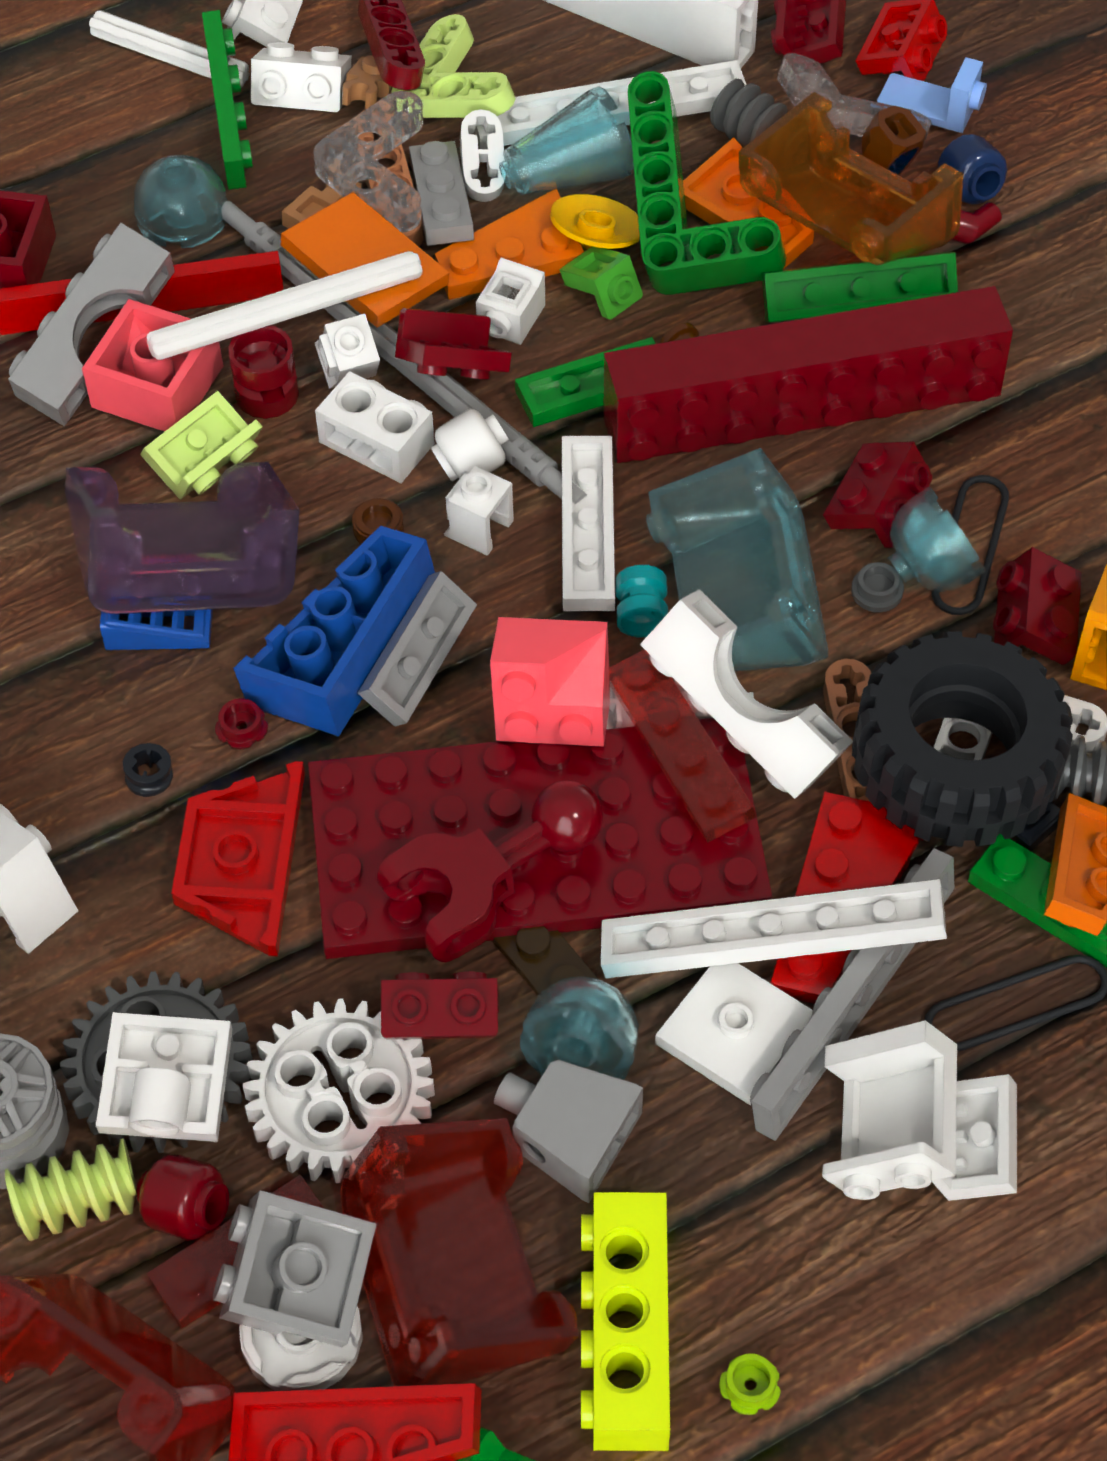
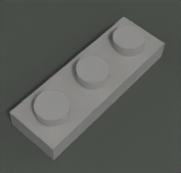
[409,141,474,246]
[358,571,477,727]

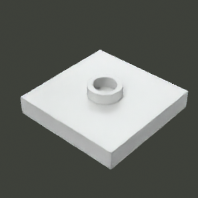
[655,963,813,1105]

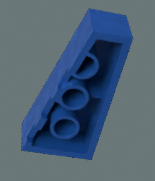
[233,526,435,736]

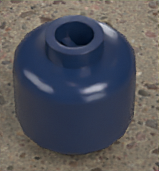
[937,134,1008,205]

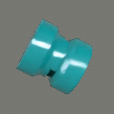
[616,565,668,638]

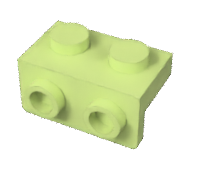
[140,391,263,500]

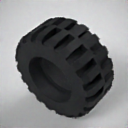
[852,631,1073,847]

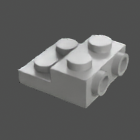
[213,1190,376,1347]

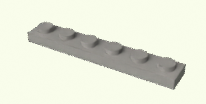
[750,848,955,1141]

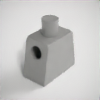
[494,1060,643,1203]

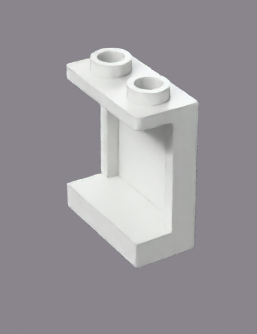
[822,1020,957,1200]

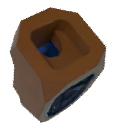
[860,105,926,188]

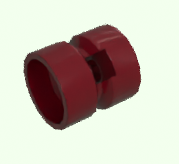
[228,325,299,419]

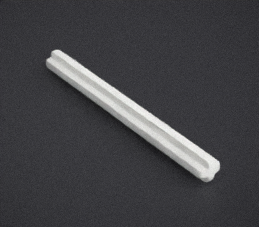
[146,251,423,360]

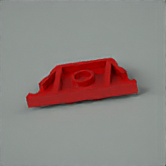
[171,761,305,957]

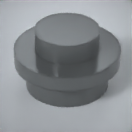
[851,562,904,612]

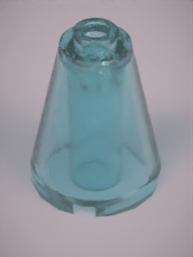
[499,86,634,195]

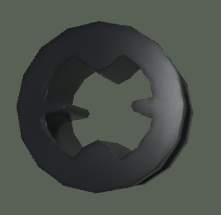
[123,743,173,797]

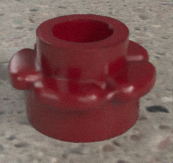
[215,698,268,750]

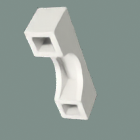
[640,589,853,799]

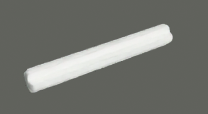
[89,10,250,88]

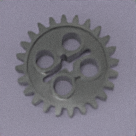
[60,971,253,1153]

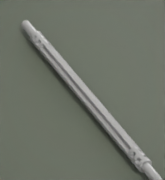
[218,201,587,504]

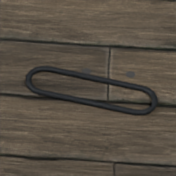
[932,475,1009,615]
[924,955,1107,1051]

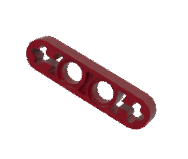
[358,0,425,90]

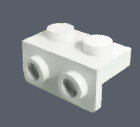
[222,0,303,47]
[251,42,352,112]
[931,1074,1017,1201]

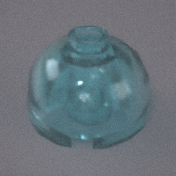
[134,154,228,248]
[888,487,987,592]
[520,976,639,1080]

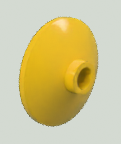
[550,194,640,249]

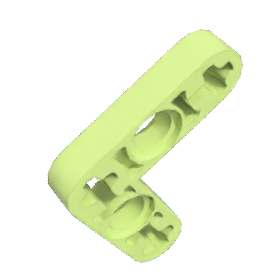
[391,14,516,118]

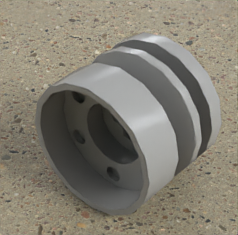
[0,1033,69,1189]

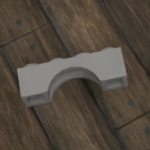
[8,223,175,427]

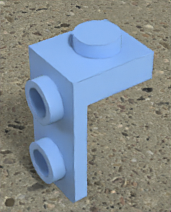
[877,57,987,133]

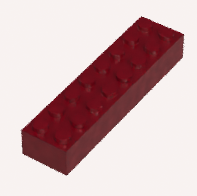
[604,286,1013,463]

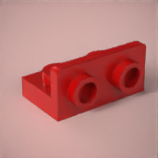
[855,0,947,81]

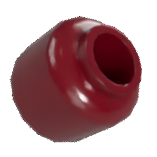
[136,1155,229,1240]

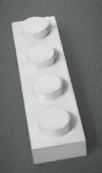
[562,436,615,611]

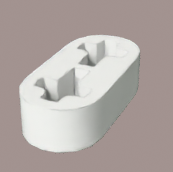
[460,109,506,202]

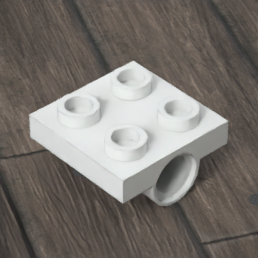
[96,1012,233,1142]

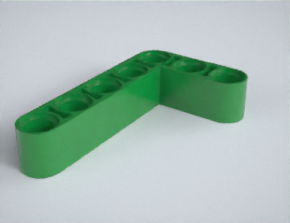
[627,71,786,295]

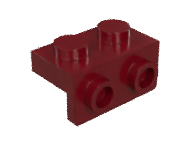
[771,0,846,71]
[395,308,512,379]
[823,441,932,548]
[993,547,1082,665]
[381,971,499,1040]

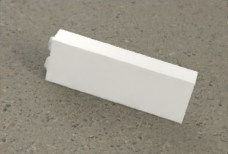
[543,0,758,68]

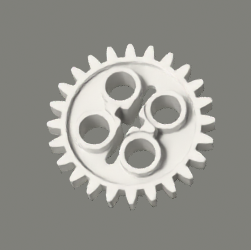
[243,999,435,1183]

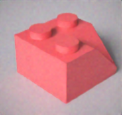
[82,299,223,432]
[490,617,610,747]

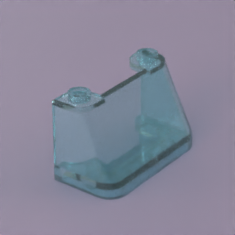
[646,448,828,672]

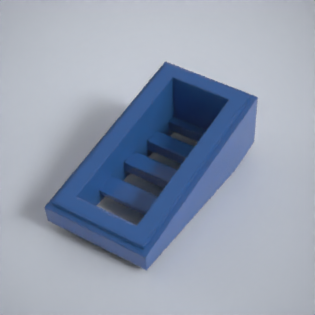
[100,587,213,650]

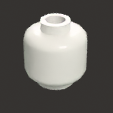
[431,408,509,482]

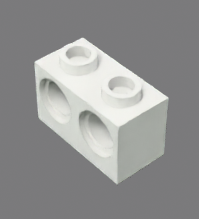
[315,371,435,483]

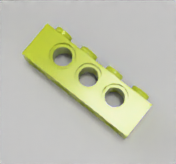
[581,1192,670,1451]

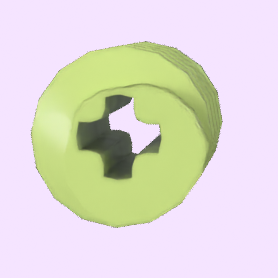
[5,1138,137,1241]

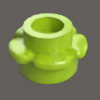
[719,1354,781,1415]

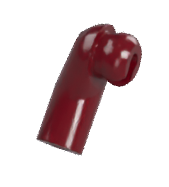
[929,202,1002,244]

